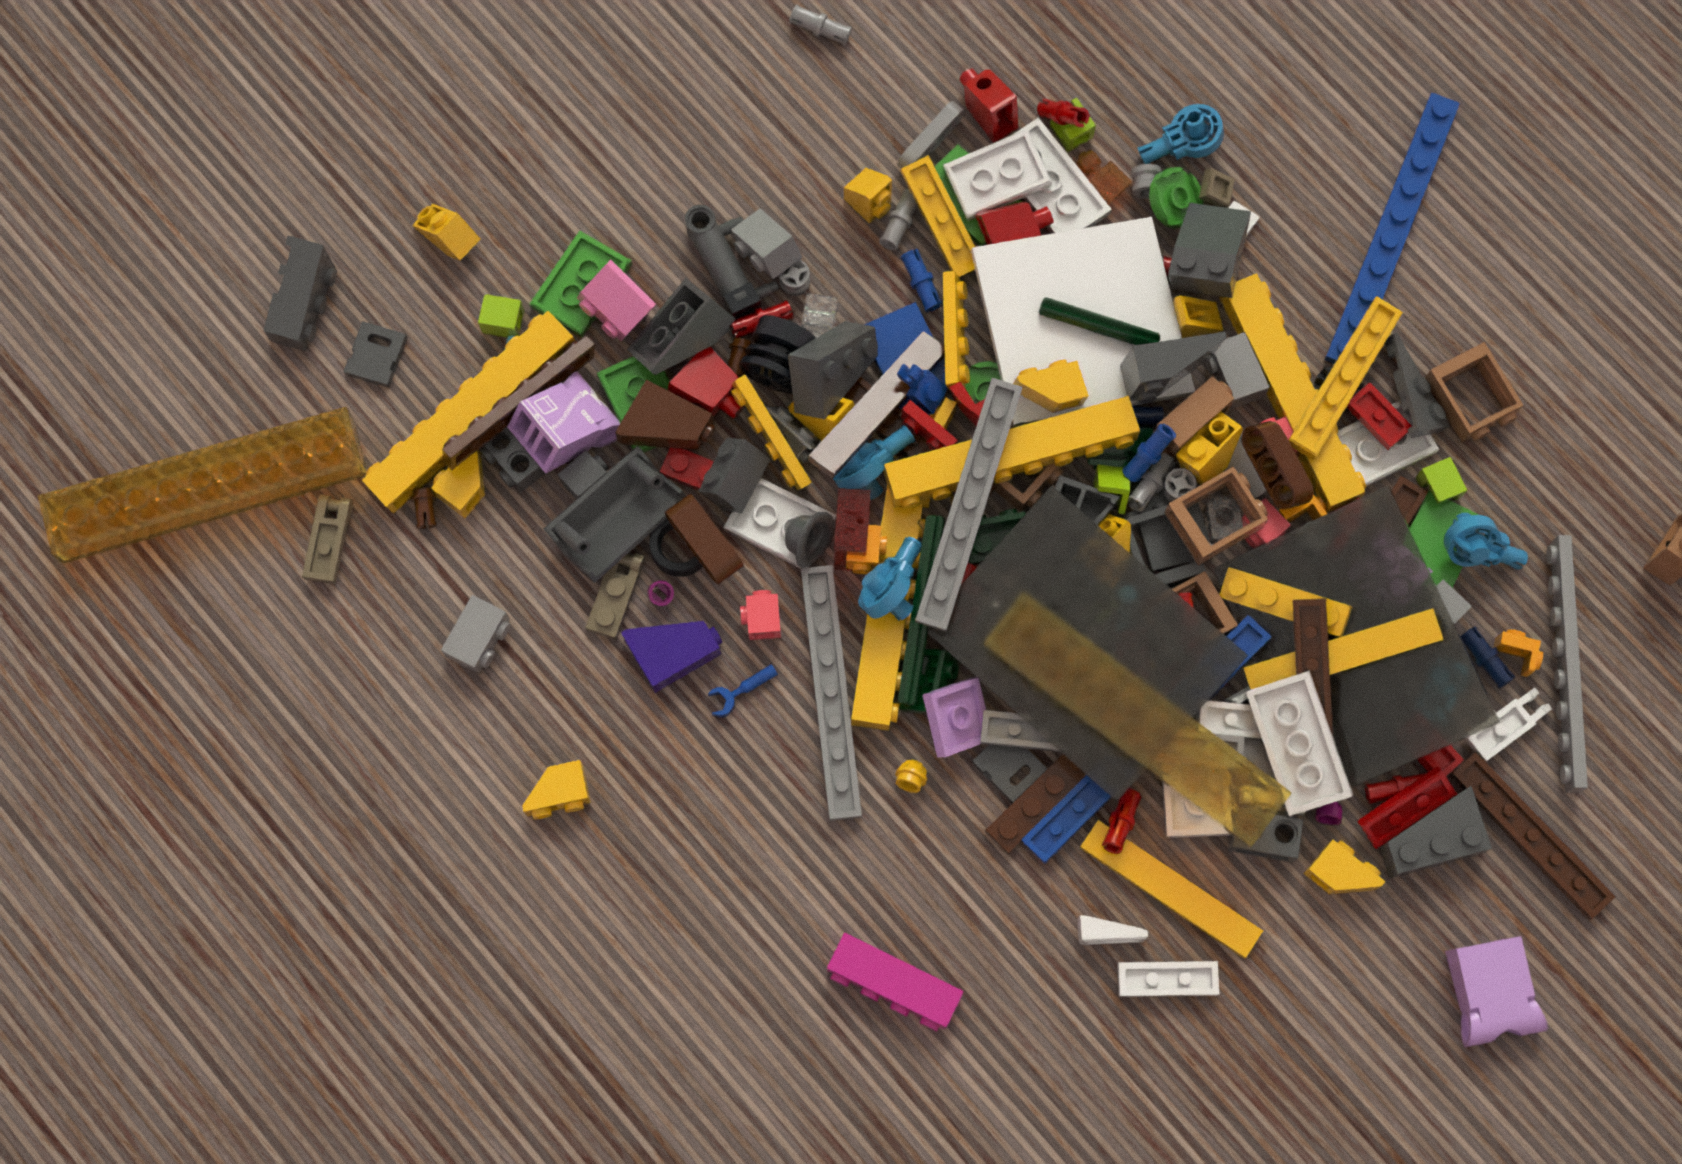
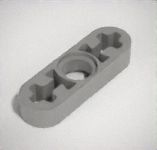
[897,101,965,168]

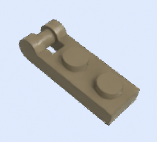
[302,494,353,584]
[585,553,645,640]

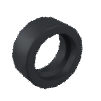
[649,519,703,577]

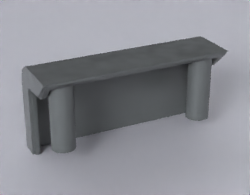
[543,445,686,583]

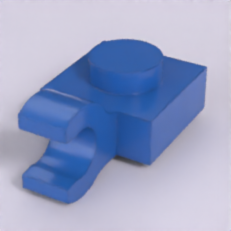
[897,364,948,414]

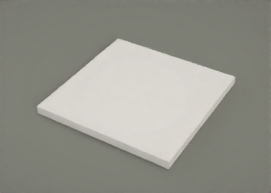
[971,217,1195,427]

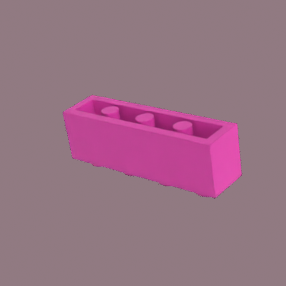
[827,932,964,1032]

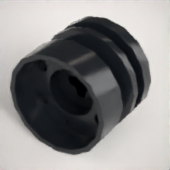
[739,315,816,394]

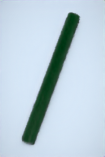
[898,515,945,705]

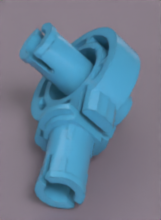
[1137,104,1224,164]
[833,425,915,501]
[1444,513,1528,570]
[858,537,922,621]

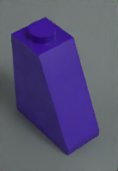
[621,621,723,693]

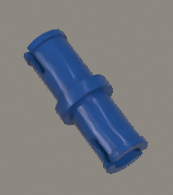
[900,249,943,313]
[1122,424,1176,482]

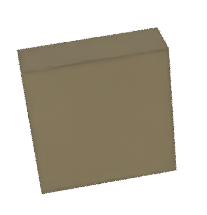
[1199,168,1235,208]

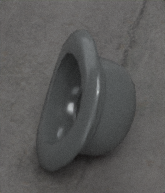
[784,512,836,568]

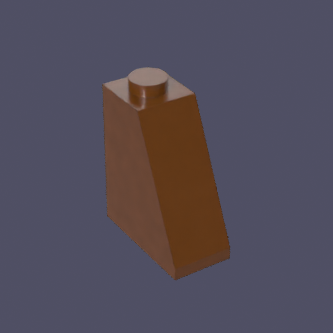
[615,380,716,450]

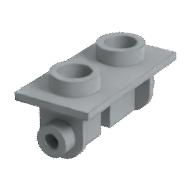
[766,406,818,464]

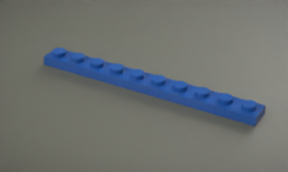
[1324,92,1460,364]
[1021,615,1272,864]

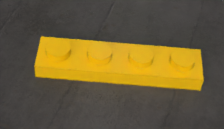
[900,155,975,278]
[943,270,970,392]
[731,375,812,491]
[1219,567,1353,637]

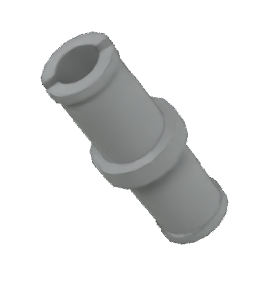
[789,4,852,45]
[879,189,917,251]
[1127,453,1176,512]

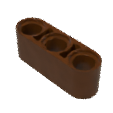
[1241,421,1314,510]
[664,494,744,585]

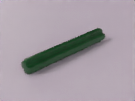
[1039,297,1160,345]

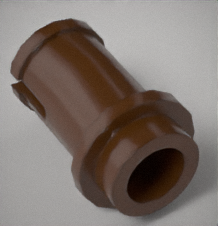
[728,338,752,378]
[411,488,437,529]

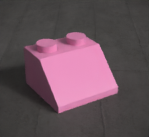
[577,260,656,341]

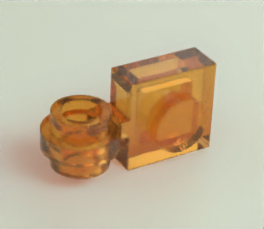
[1076,149,1132,205]

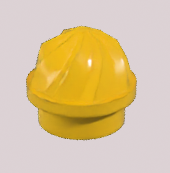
[895,760,927,793]

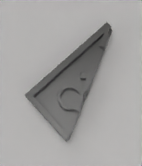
[1386,333,1450,438]

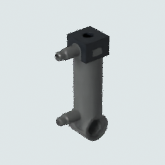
[685,204,779,319]

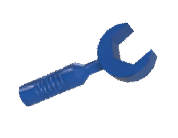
[708,664,778,718]

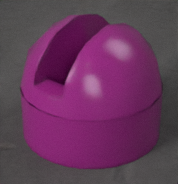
[647,581,674,606]
[1315,802,1343,825]

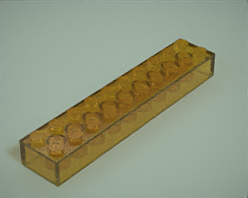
[37,407,368,564]
[983,591,1292,848]

